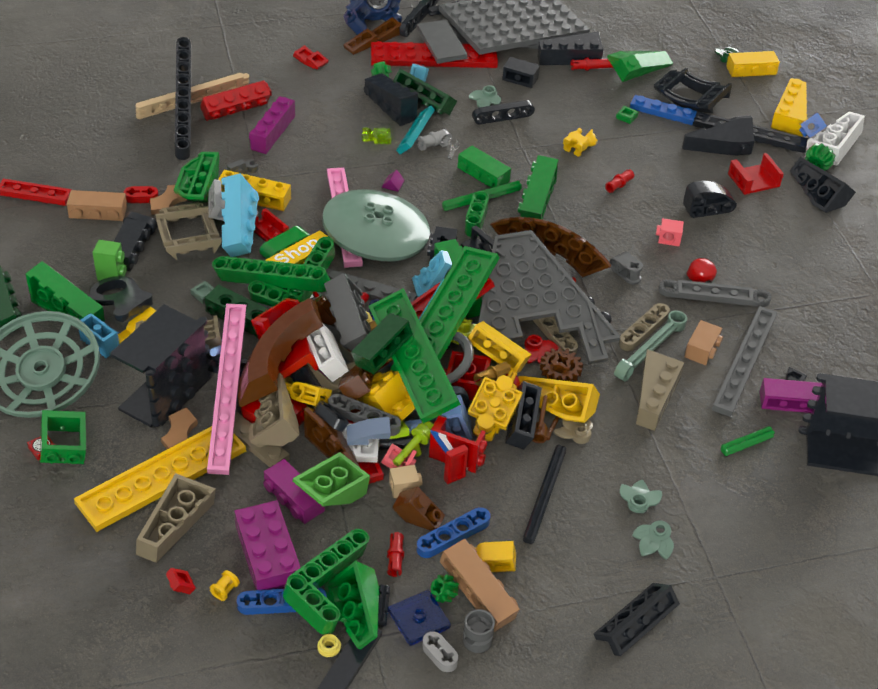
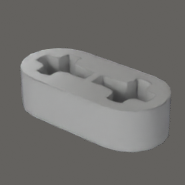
[422,632,458,672]

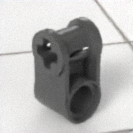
[609,251,643,285]

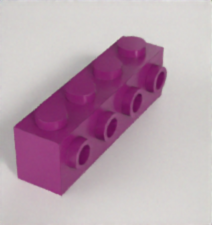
[249,96,295,154]

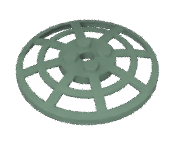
[0,311,100,418]

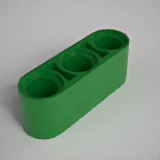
[465,191,489,237]
[259,226,310,259]

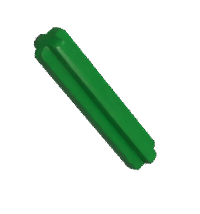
[721,426,775,456]

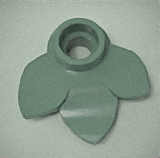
[469,85,501,108]
[619,480,662,513]
[632,520,674,560]

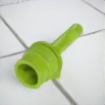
[393,421,433,466]

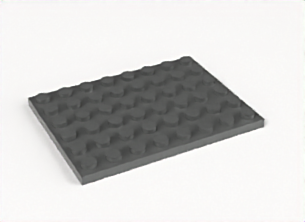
[439,0,590,55]

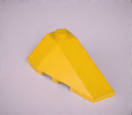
[518,376,600,423]

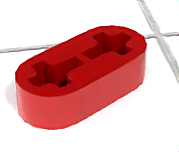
[124,186,159,204]

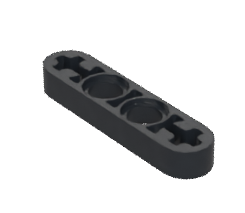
[472,100,535,124]

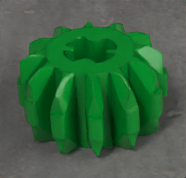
[805,143,835,171]

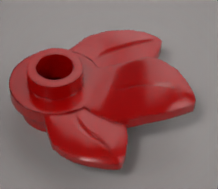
[524,335,559,364]

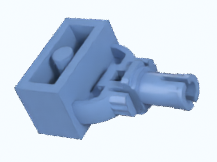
[405,395,472,440]

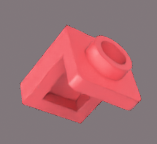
[381,443,417,468]

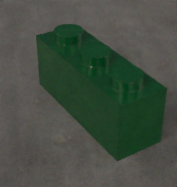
[351,313,413,374]

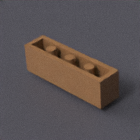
[440,539,520,632]

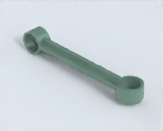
[614,311,687,382]

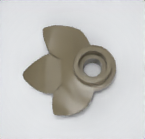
[553,419,593,444]

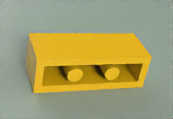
[726,51,780,77]
[468,321,532,373]

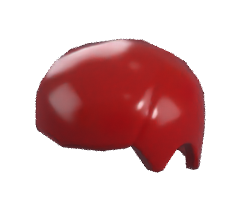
[687,258,717,283]

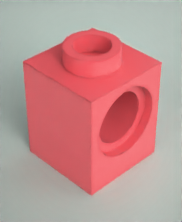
[656,218,684,246]

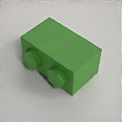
[93,240,126,281]

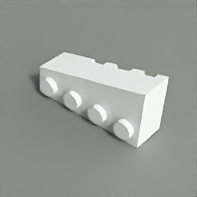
[805,112,865,166]

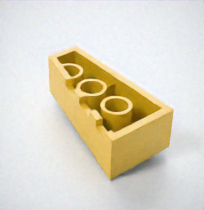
[771,78,807,137]

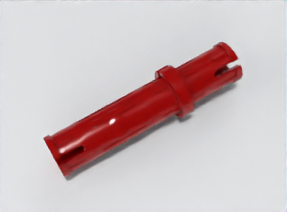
[570,58,613,71]

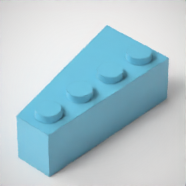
[221,173,259,257]

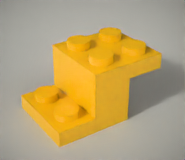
[357,371,415,421]

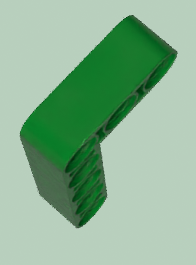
[248,237,335,307]
[282,529,369,635]

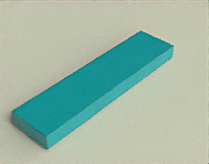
[396,106,435,154]

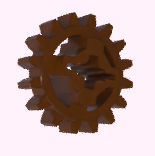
[539,347,583,382]

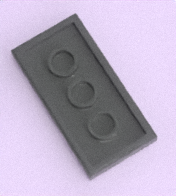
[417,20,467,63]

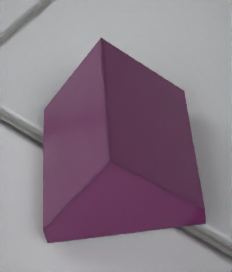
[382,170,404,192]

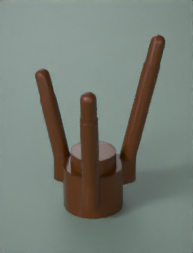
[532,395,560,443]

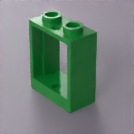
[40,410,86,464]

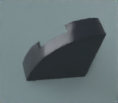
[786,367,807,381]

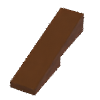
[343,17,401,55]

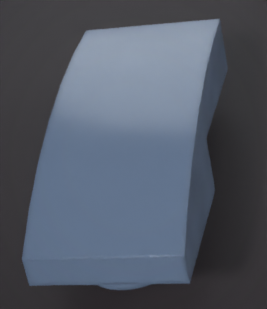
[347,417,391,445]

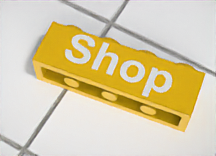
[265,230,328,264]

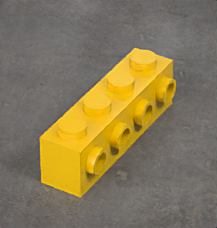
[218,170,291,211]

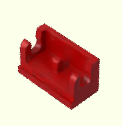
[254,208,289,242]

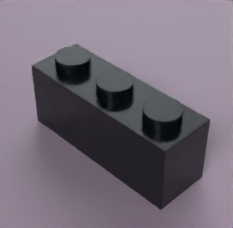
[114,218,151,272]
[505,381,542,450]

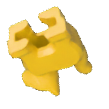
[563,128,598,157]

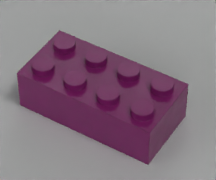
[234,500,301,590]

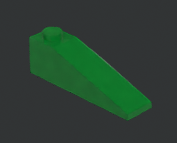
[607,51,673,82]
[324,560,379,650]

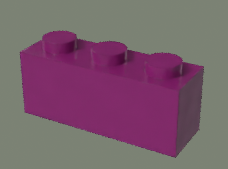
[759,378,822,413]
[263,459,325,524]

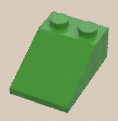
[292,452,370,506]

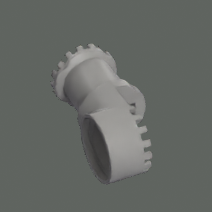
[416,129,452,151]

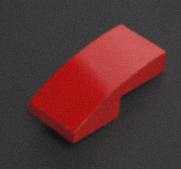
[293,45,329,69]

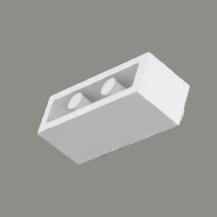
[306,323,349,382]

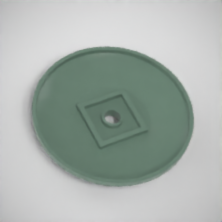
[322,189,430,261]

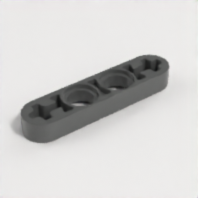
[328,394,401,436]

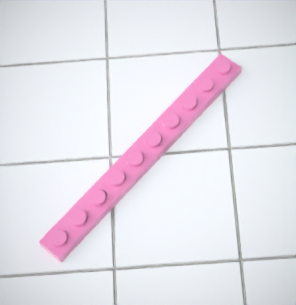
[207,304,246,475]

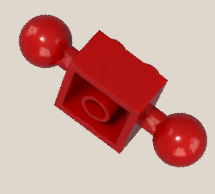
[443,351,520,401]

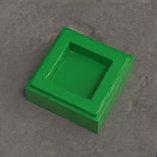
[616,106,638,124]

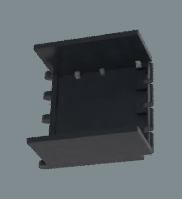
[110,304,212,427]
[798,373,878,476]

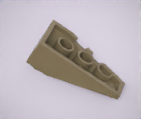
[249,373,299,446]

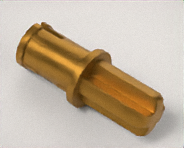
[474,362,511,386]

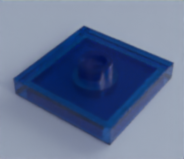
[388,589,451,646]

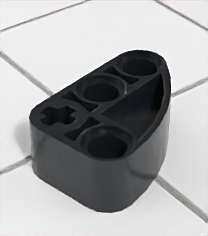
[683,181,737,218]

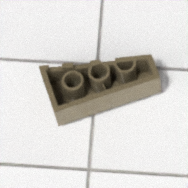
[636,349,684,431]
[136,473,216,563]

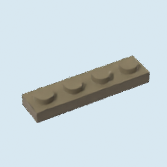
[234,411,290,467]

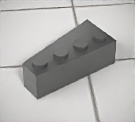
[324,273,371,351]

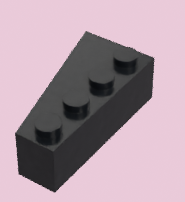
[537,31,604,65]
[364,73,418,126]

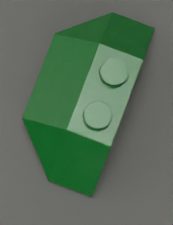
[174,152,219,202]

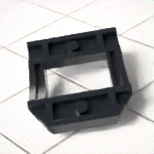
[654,68,732,113]

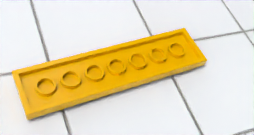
[74,426,246,532]

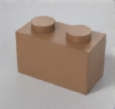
[684,320,723,365]

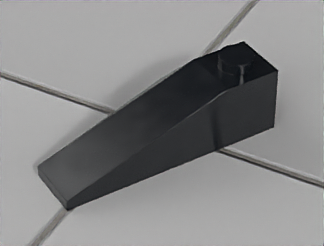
[682,115,755,156]
[790,157,856,213]

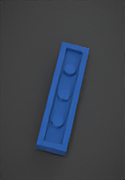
[630,95,697,125]

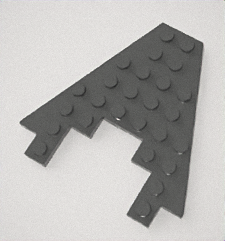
[473,230,620,366]

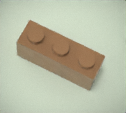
[67,190,127,221]

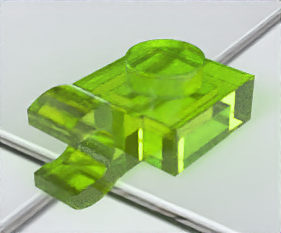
[362,127,391,144]

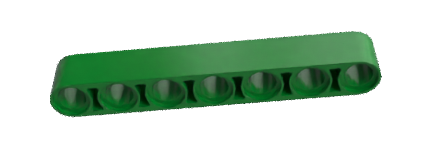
[212,256,330,292]

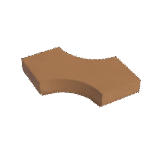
[150,185,187,215]
[161,407,198,449]

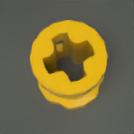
[209,570,240,601]

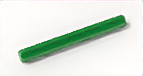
[442,181,522,211]

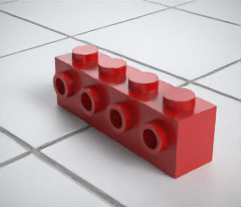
[200,80,271,121]

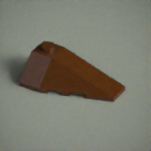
[304,407,360,467]

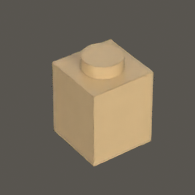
[389,465,422,498]

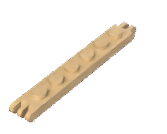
[136,73,249,119]

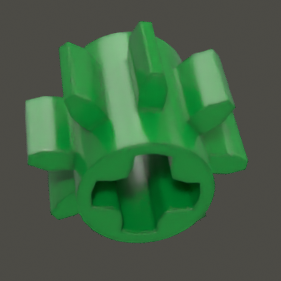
[371,62,392,77]
[431,574,459,603]

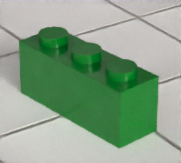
[457,146,511,188]

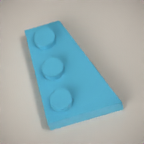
[412,250,452,297]

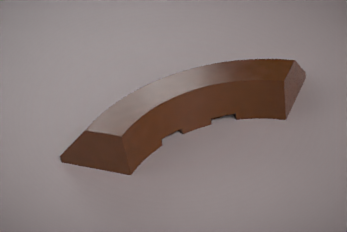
[490,217,611,278]
[238,298,323,407]

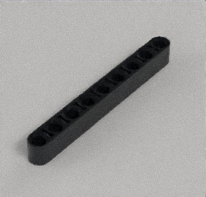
[175,37,191,160]

